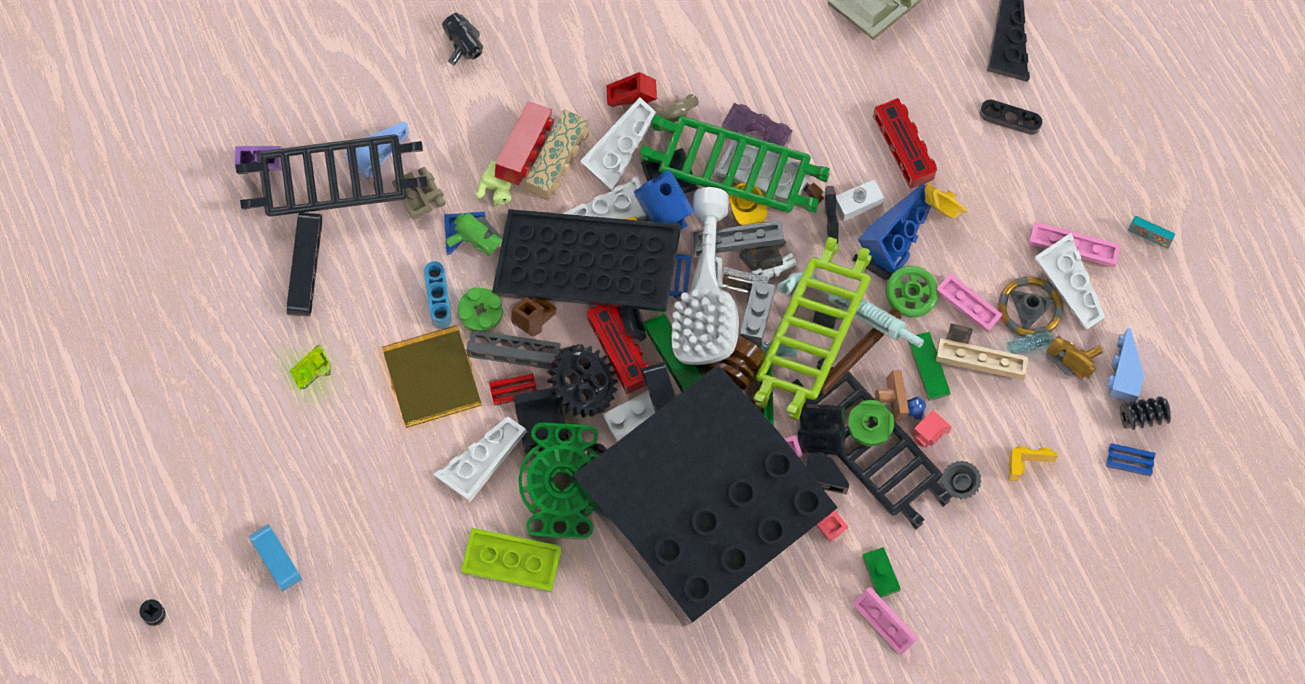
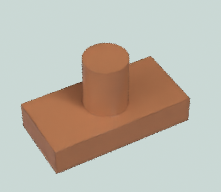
[875,370,909,420]

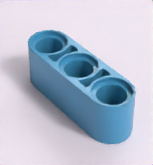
[424,261,452,329]
[249,524,302,592]

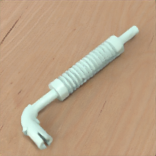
[778,272,924,348]

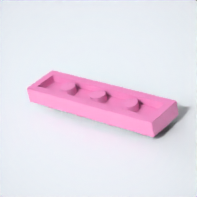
[1028,222,1121,268]

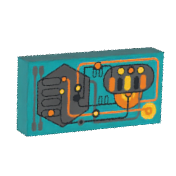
[1127,216,1175,249]

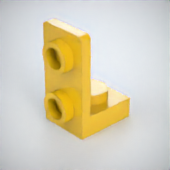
[1008,446,1058,482]

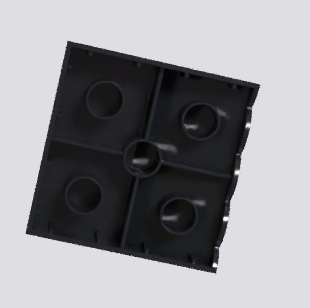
[571,365,838,627]

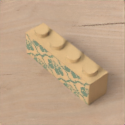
[525,109,590,200]

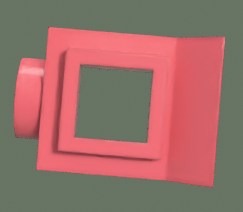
[912,410,952,448]

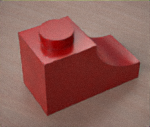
[606,72,657,107]

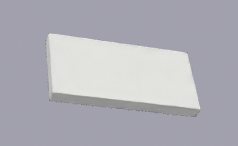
[715,140,810,203]

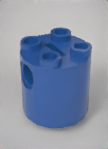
[633,170,695,230]

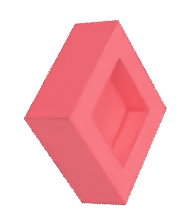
[816,511,849,543]

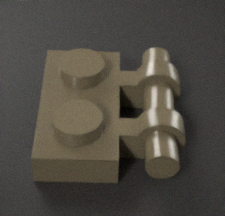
[392,167,446,220]

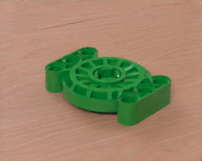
[518,423,598,540]

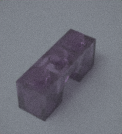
[722,103,793,147]

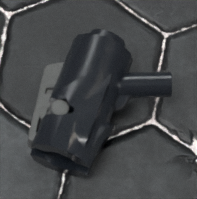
[442,12,483,66]

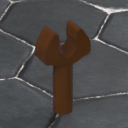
[803,182,824,204]

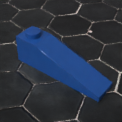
[858,184,931,274]

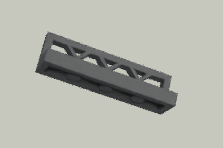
[466,330,561,369]

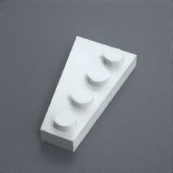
[1034,233,1105,331]
[433,417,527,502]

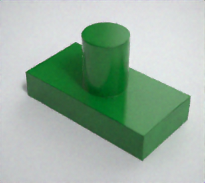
[862,547,901,598]

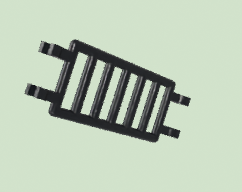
[235,134,428,217]
[792,358,952,530]

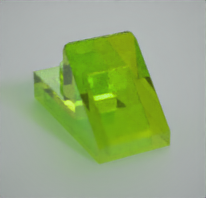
[289,345,331,390]

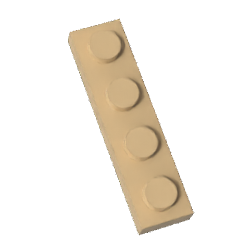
[936,338,1028,380]

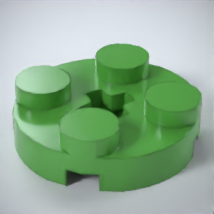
[458,287,503,332]
[848,400,894,446]

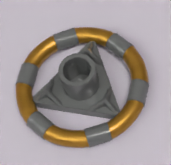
[998,276,1063,338]

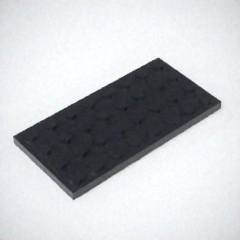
[492,209,681,312]

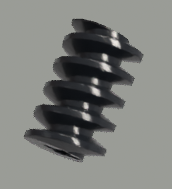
[1120,396,1171,430]

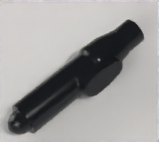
[852,254,891,280]

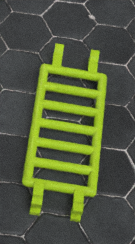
[754,237,872,420]

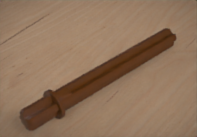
[820,308,901,395]

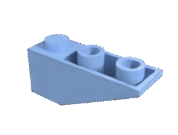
[1106,328,1144,402]

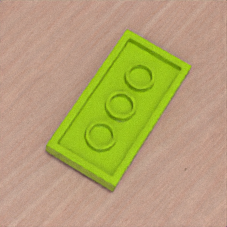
[461,528,562,593]

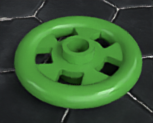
[886,266,939,318]

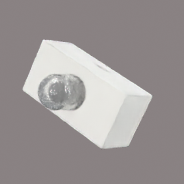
[836,180,884,222]

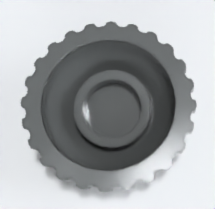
[942,461,982,500]

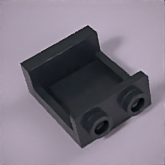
[513,388,569,453]

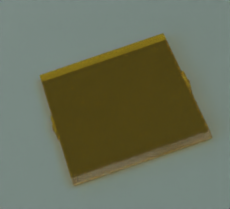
[382,325,482,428]

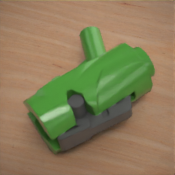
[446,212,502,256]

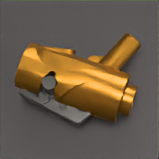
[1045,335,1103,380]

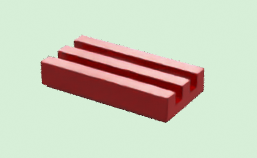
[489,373,537,406]

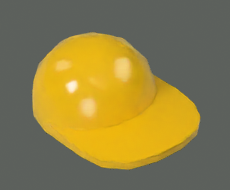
[729,183,768,226]

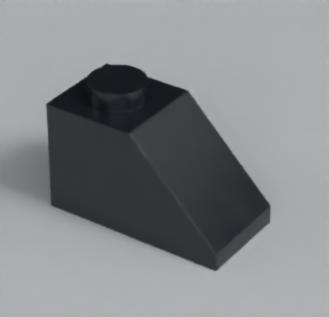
[806,452,850,495]

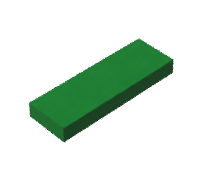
[908,331,951,401]

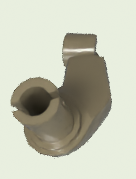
[651,94,699,122]

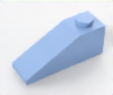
[345,121,409,180]

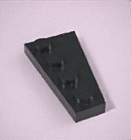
[987,0,1030,82]

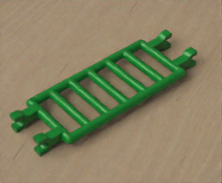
[640,115,830,214]

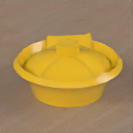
[925,184,968,220]

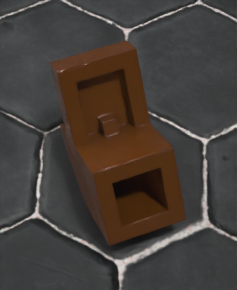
[511,297,557,336]

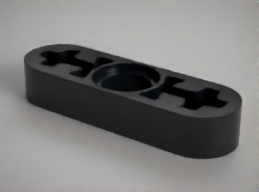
[980,99,1043,135]

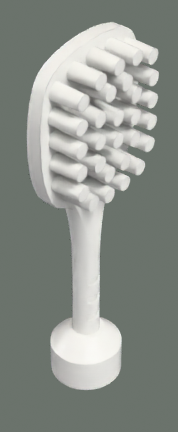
[671,187,739,365]

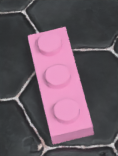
[936,273,1003,333]
[853,587,918,656]

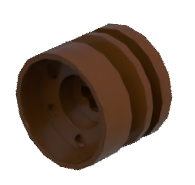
[705,335,764,391]

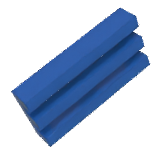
[669,254,692,299]
[1106,443,1156,477]

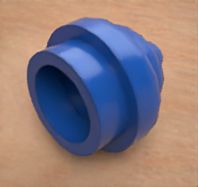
[907,396,926,420]

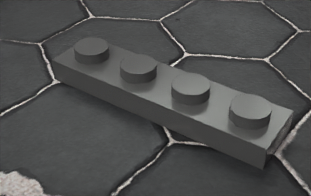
[694,220,784,256]

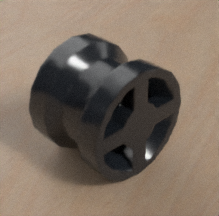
[139,599,166,626]

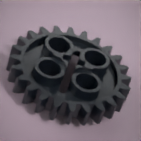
[546,344,618,418]

